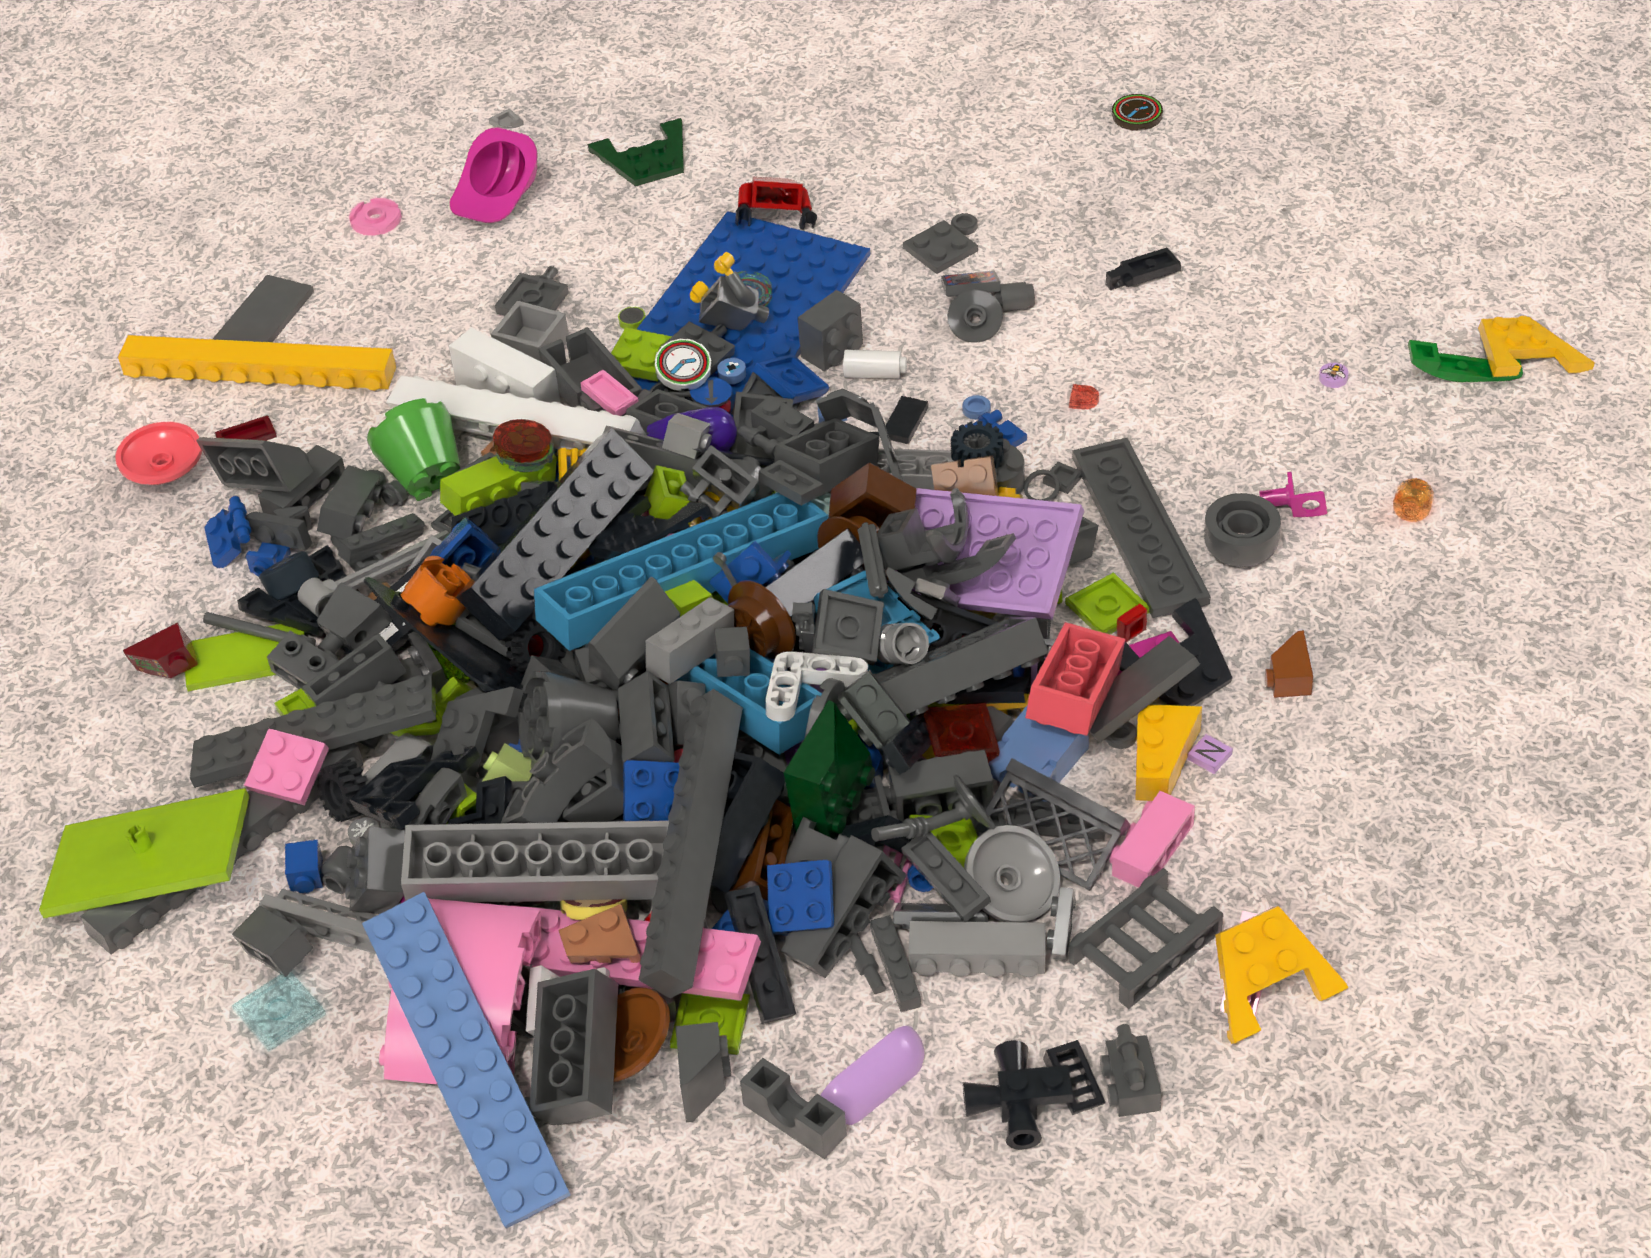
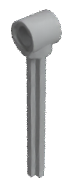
[298,530,449,617]

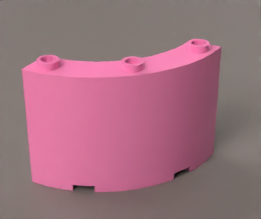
[379,898,541,1085]

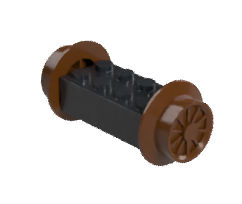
[728,516,885,659]

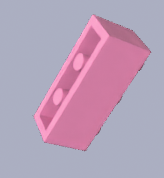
[1109,791,1195,888]

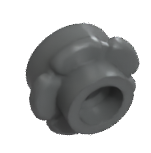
[381,480,408,506]

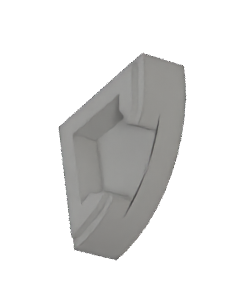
[488,109,524,129]

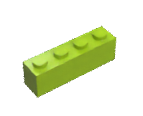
[440,440,557,516]

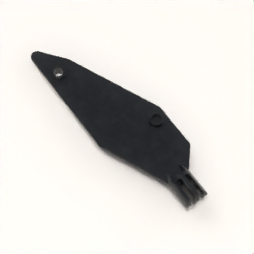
[364,577,528,710]

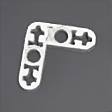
[766,652,868,722]

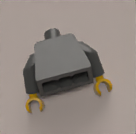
[690,252,769,330]

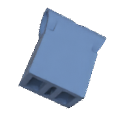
[985,705,1089,802]

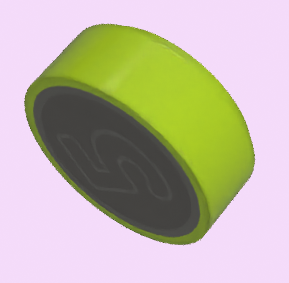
[618,307,646,329]

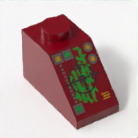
[123,622,198,678]

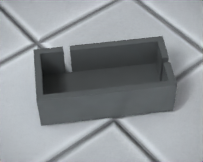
[538,327,642,416]

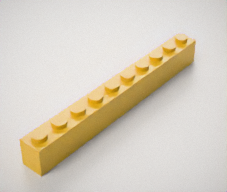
[118,335,396,390]

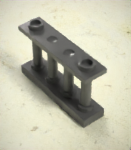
[1069,868,1223,1009]

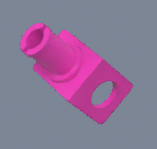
[1259,471,1327,517]

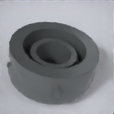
[1204,493,1281,567]

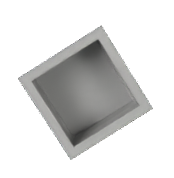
[490,301,569,362]

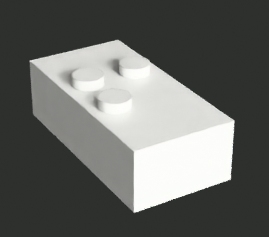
[449,327,561,403]

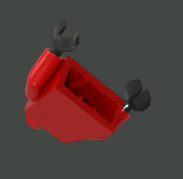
[735,176,817,230]

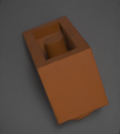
[1265,630,1313,698]

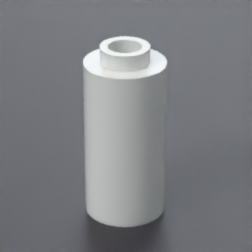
[843,350,907,379]

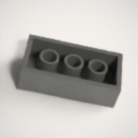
[529,969,618,1125]

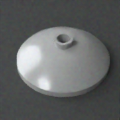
[964,825,1060,922]

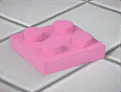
[244,729,329,805]

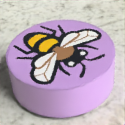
[1319,363,1348,388]

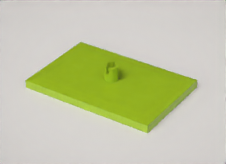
[39,788,250,919]

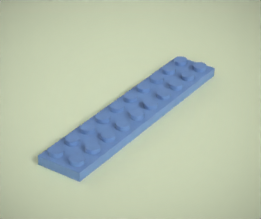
[362,892,571,1228]

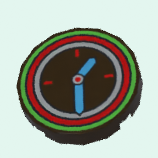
[1112,94,1163,131]

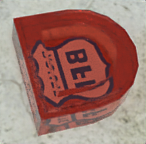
[1069,384,1099,410]

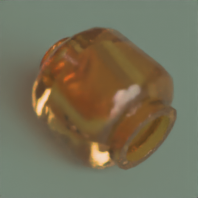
[1393,478,1434,522]

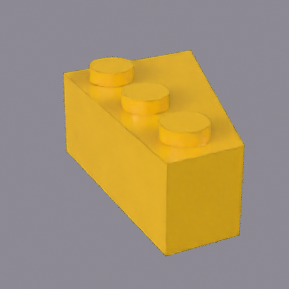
[1135,705,1202,801]

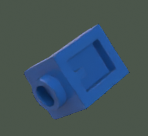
[246,542,291,577]

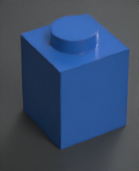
[285,839,323,893]

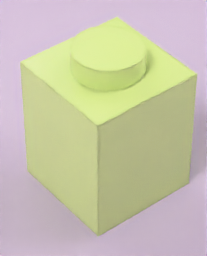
[482,743,532,782]

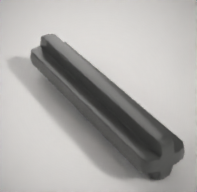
[858,522,888,599]

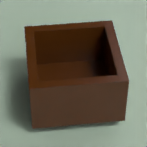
[828,463,917,528]

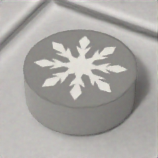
[348,817,380,846]

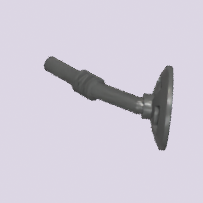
[872,774,996,841]

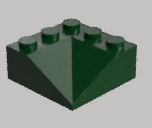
[784,700,875,839]

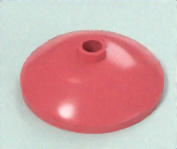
[115,422,202,485]

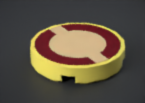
[560,899,628,920]

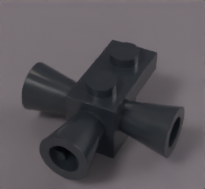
[962,1040,1073,1150]

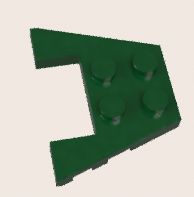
[587,118,684,187]

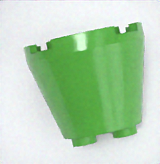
[367,398,461,501]

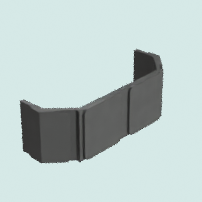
[816,388,903,481]

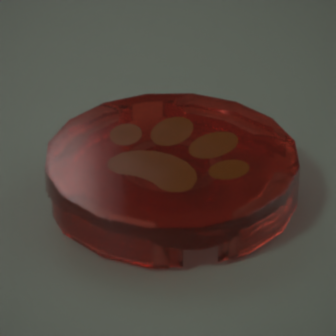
[493,419,552,463]

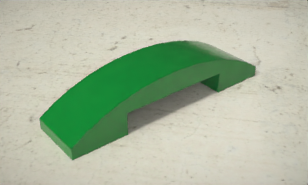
[1408,340,1523,382]

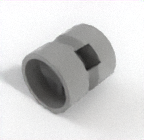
[877,623,929,665]

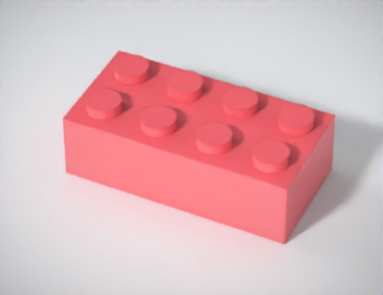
[1025,622,1125,736]

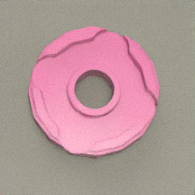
[349,198,402,236]

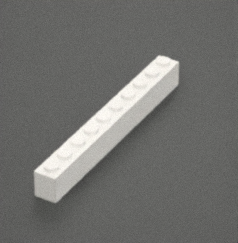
[386,375,647,450]

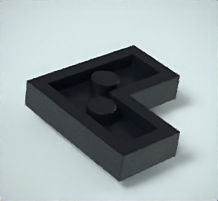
[448,776,512,824]

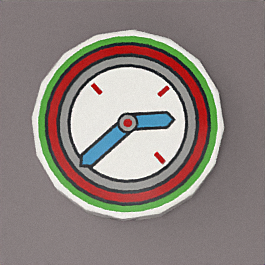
[655,339,711,391]

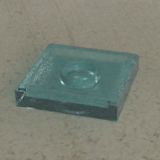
[232,972,326,1052]

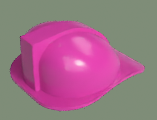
[450,128,538,223]

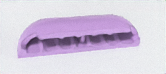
[820,1026,924,1125]

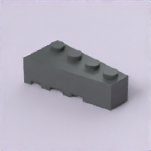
[781,835,908,978]

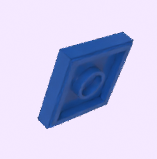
[753,354,830,404]

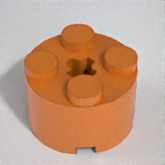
[401,556,471,627]

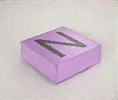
[1187,734,1233,774]

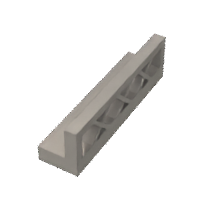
[259,889,377,954]

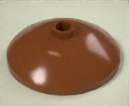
[613,988,670,1082]

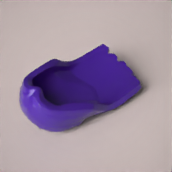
[646,407,737,451]

